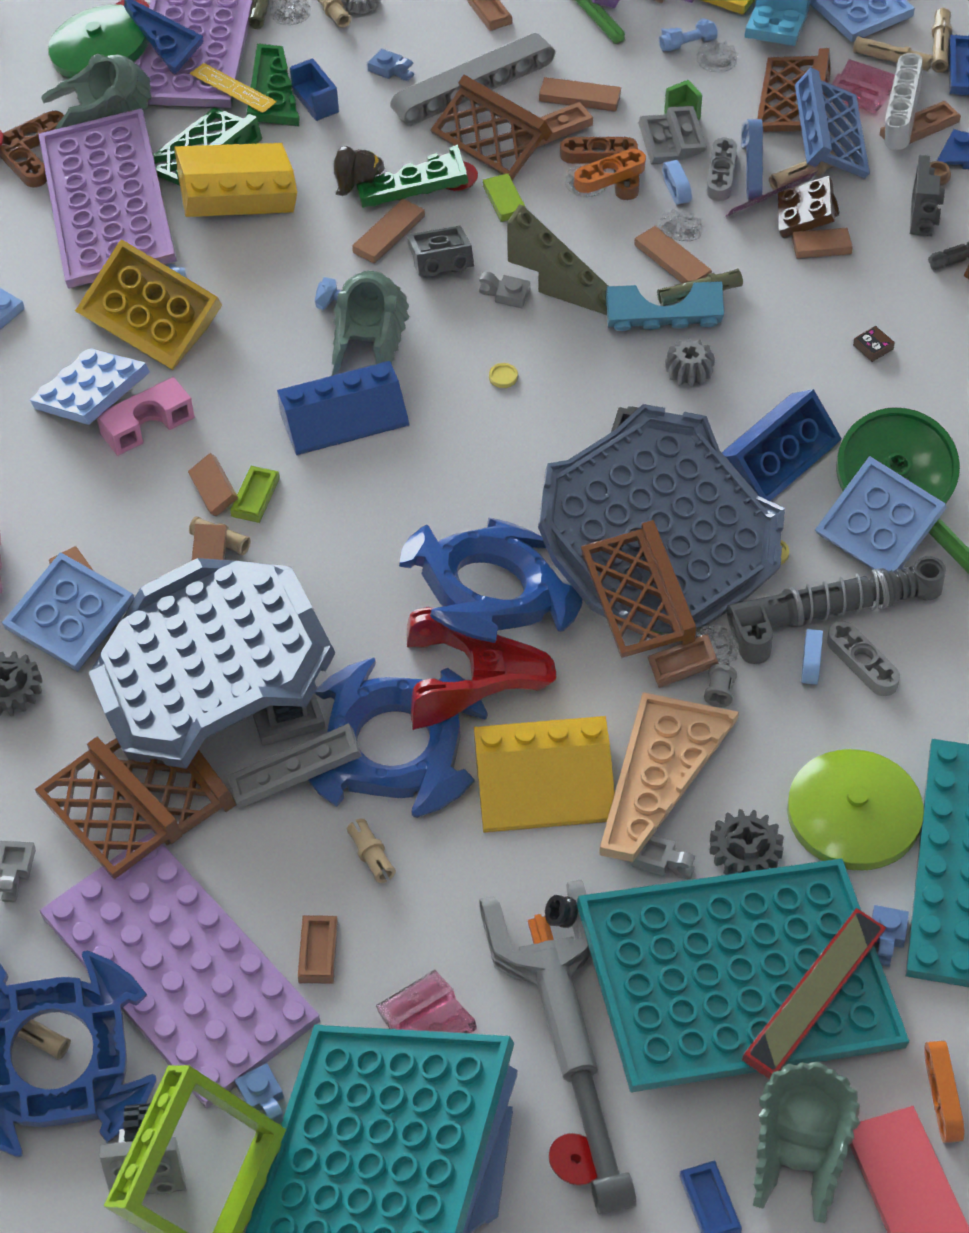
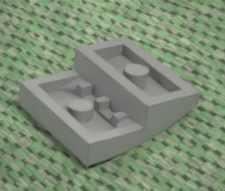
[638,106,707,164]

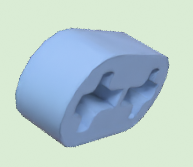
[662,160,692,205]
[801,629,823,685]

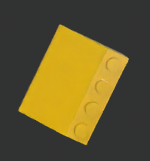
[174,143,298,217]
[75,239,222,370]
[474,716,615,833]

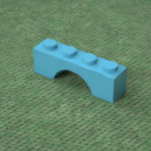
[606,282,724,331]

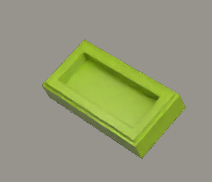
[483,173,526,222]
[230,465,280,523]

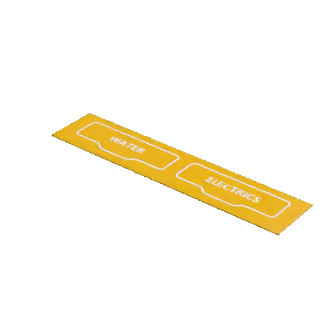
[190,63,277,113]

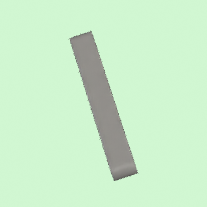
[390,33,556,125]

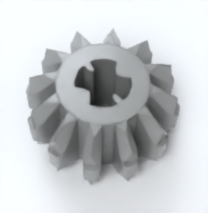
[665,338,715,387]

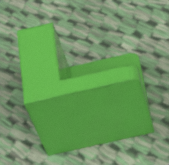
[664,80,702,120]

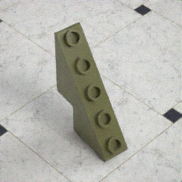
[507,204,608,315]

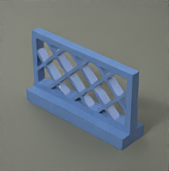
[795,67,870,178]

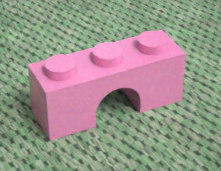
[97,377,195,456]

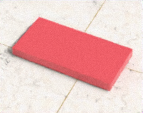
[849,1106,969,1233]

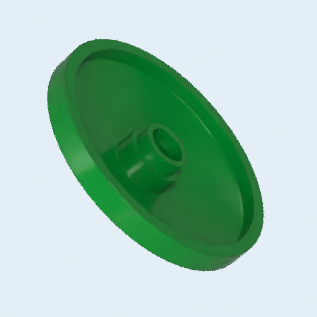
[48,5,149,78]
[836,407,960,504]

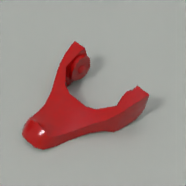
[406,607,557,730]

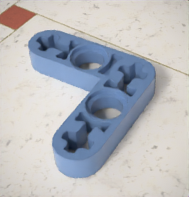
[741,119,763,200]

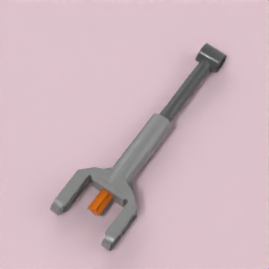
[479,880,636,1214]

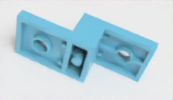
[744,0,811,46]

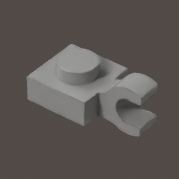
[479,271,531,308]
[632,835,695,879]
[0,841,36,902]

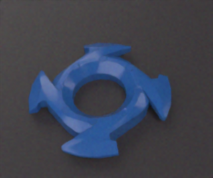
[399,517,583,643]
[308,657,488,818]
[0,950,157,1157]

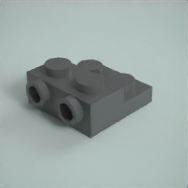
[909,155,945,236]
[407,225,474,277]

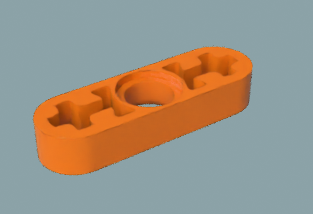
[574,149,646,193]
[924,1040,964,1143]

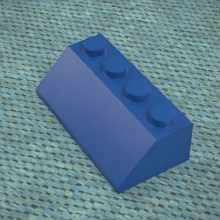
[277,361,409,456]
[722,389,842,501]

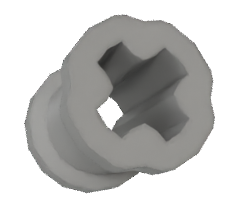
[704,664,737,707]

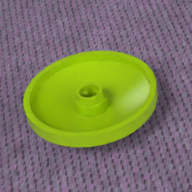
[787,749,924,871]

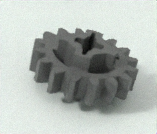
[0,651,43,716]
[709,809,784,875]

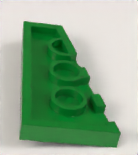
[247,43,300,126]
[357,145,468,208]

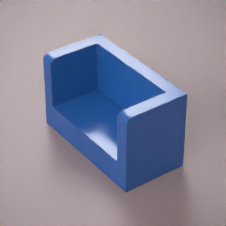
[290,58,339,121]

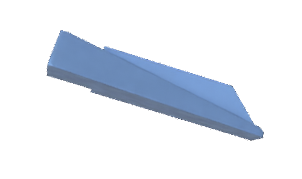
[463,1066,518,1233]

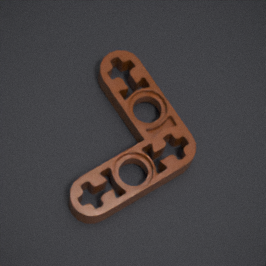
[0,111,64,188]
[560,137,640,200]

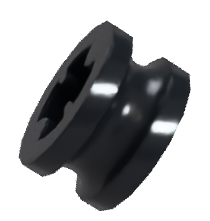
[545,895,578,928]

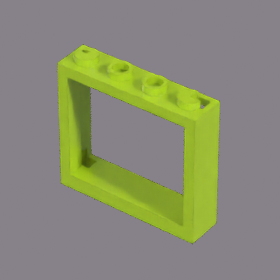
[103,1065,286,1233]

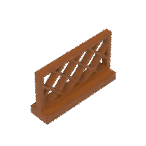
[757,48,831,132]
[430,75,553,180]
[581,520,696,658]
[35,736,182,880]
[106,738,237,845]

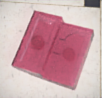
[832,59,895,113]
[376,970,477,1034]

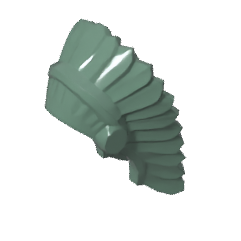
[41,54,152,130]
[331,271,410,376]
[753,1062,860,1223]

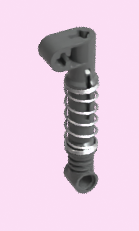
[727,556,946,664]

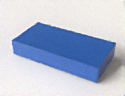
[679,1160,742,1233]

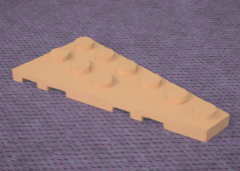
[599,692,739,862]

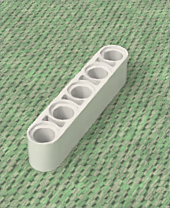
[885,53,922,150]

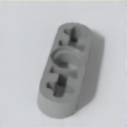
[706,137,737,201]
[827,621,900,696]

